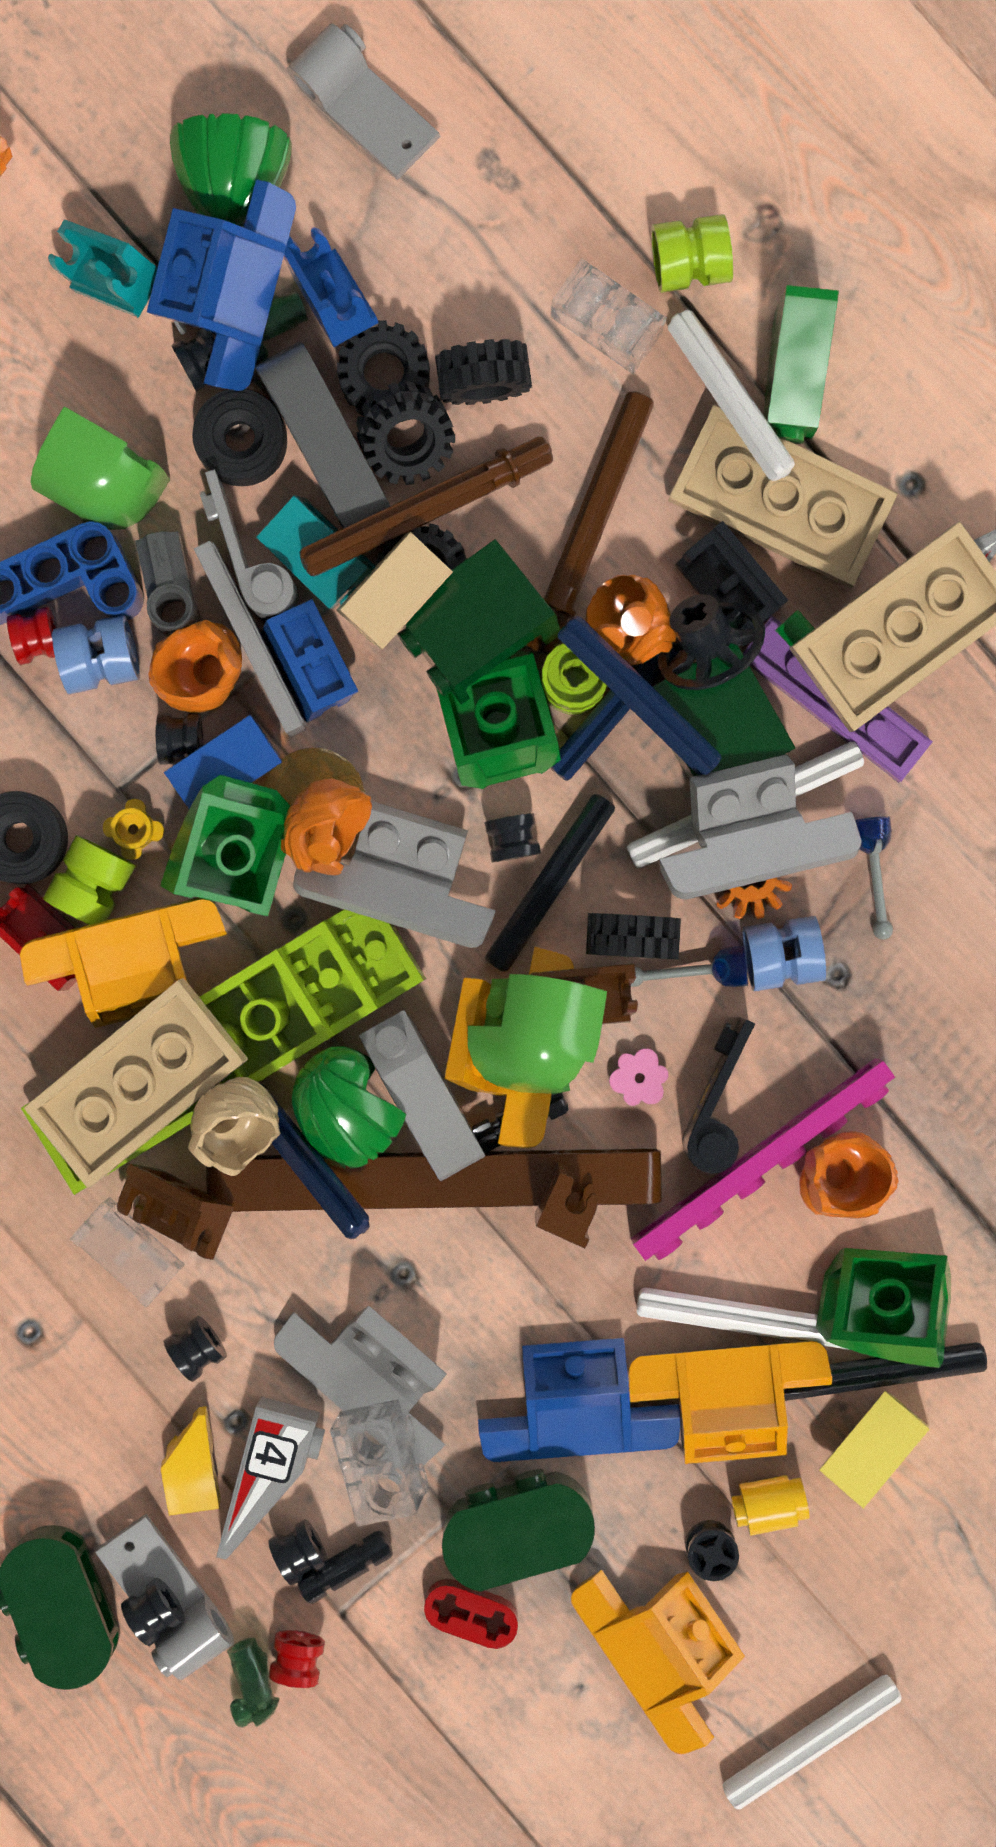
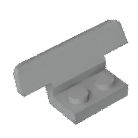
[660,755,862,900]
[293,801,496,948]
[274,1306,447,1469]

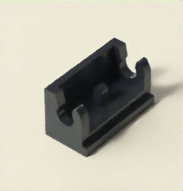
[675,521,788,630]

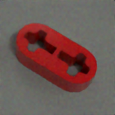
[424,1578,518,1649]

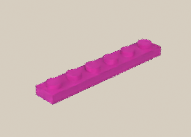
[630,1058,895,1261]

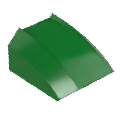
[436,651,561,789]
[160,775,291,917]
[816,1248,951,1368]

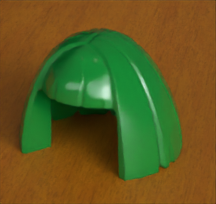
[170,113,292,228]
[292,1046,407,1169]

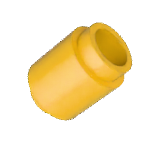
[731,1475,810,1536]

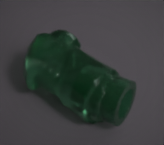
[256,291,308,364]
[227,1637,280,1728]

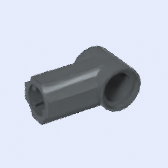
[135,531,200,637]

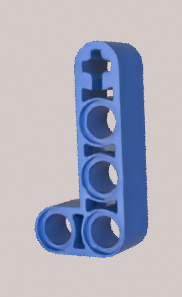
[0,521,144,625]

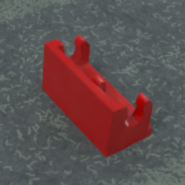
[0,884,77,991]

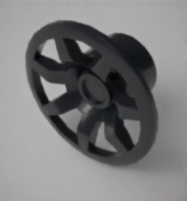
[658,594,766,690]

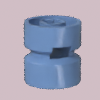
[52,614,140,695]
[742,916,826,991]

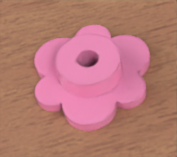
[609,1048,668,1106]

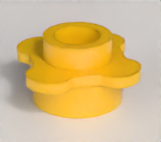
[103,799,164,860]

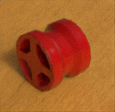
[7,607,57,666]
[268,1630,325,1688]

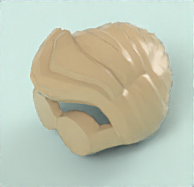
[188,1077,280,1176]

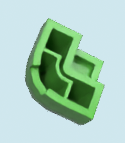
[30,406,170,530]
[468,974,607,1094]

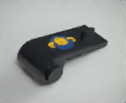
[682,1017,755,1174]

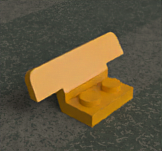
[20,897,227,1028]
[444,946,574,1148]
[629,1341,832,1464]
[571,1570,745,1754]

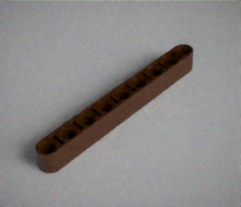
[206,1148,662,1212]

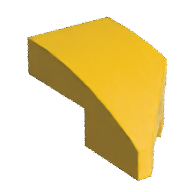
[161,1406,221,1516]

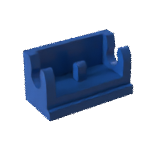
[284,227,379,347]
[261,599,359,723]
[164,714,282,809]

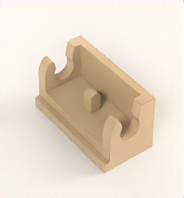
[336,532,453,649]

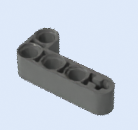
[255,341,390,528]

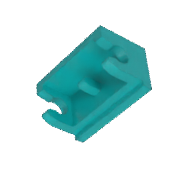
[48,219,157,318]
[256,496,376,609]

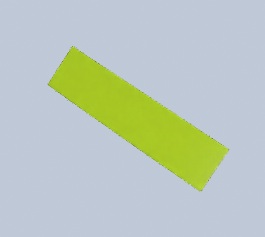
[21,909,427,1195]

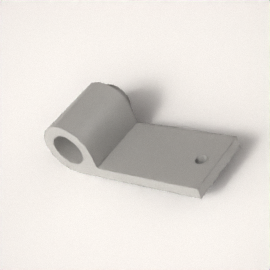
[287,23,440,180]
[199,469,299,621]
[95,1514,234,1680]

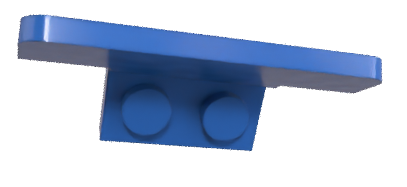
[147,179,296,391]
[478,1338,681,1462]

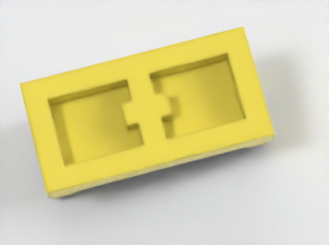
[819,1391,930,1509]

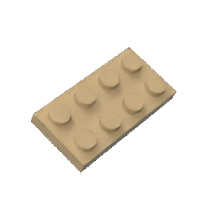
[668,405,898,589]
[789,522,996,732]
[24,978,248,1189]

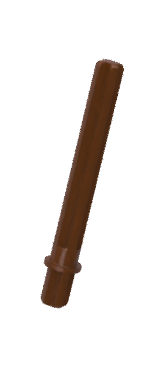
[527,391,654,655]
[299,437,553,576]

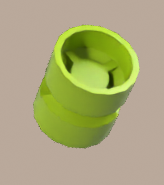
[651,214,733,293]
[541,643,607,715]
[42,835,136,925]

